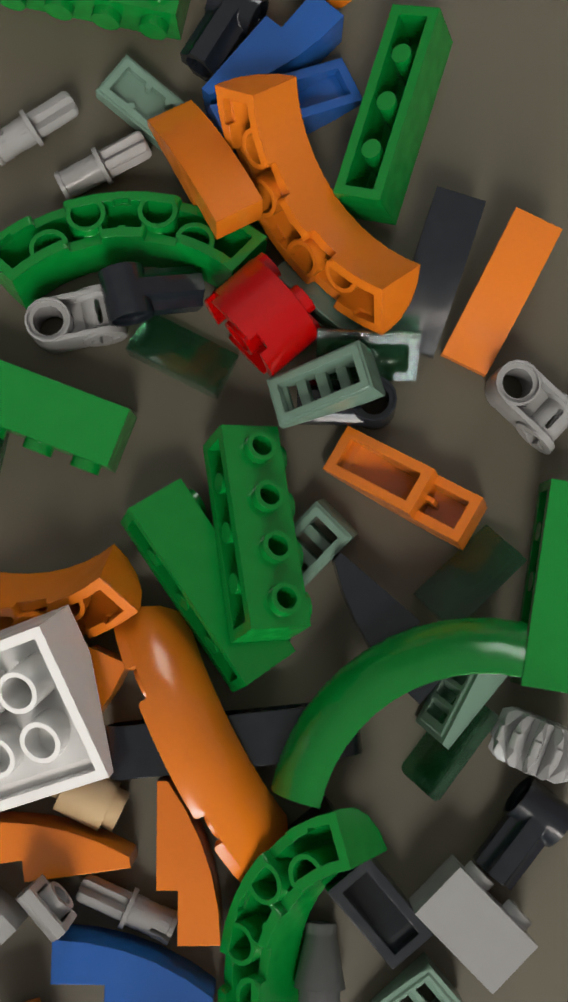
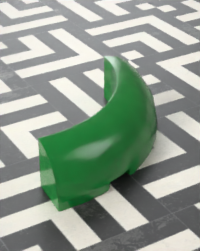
[0,191,267,310]
[271,617,527,809]
[218,807,387,1002]

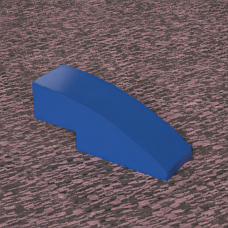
[202,0,344,112]
[206,58,363,159]
[51,924,216,1002]

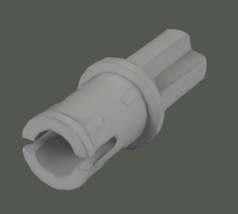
[0,91,79,167]
[54,131,152,200]
[76,874,178,946]

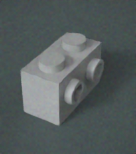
[409,854,538,994]

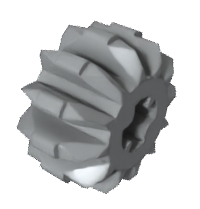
[488,706,568,784]

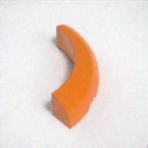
[215,74,421,335]
[0,543,142,638]
[114,605,288,883]

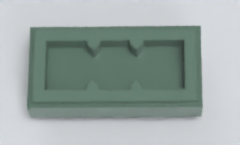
[95,54,185,152]

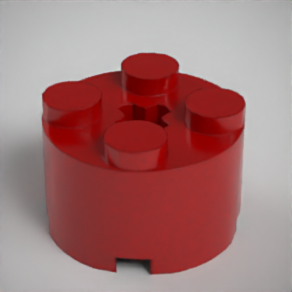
[204,252,322,378]

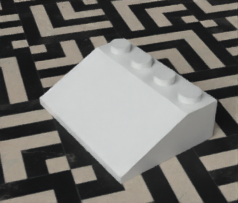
[0,605,114,812]

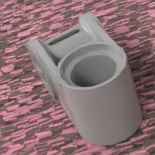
[24,284,128,354]
[485,359,568,455]

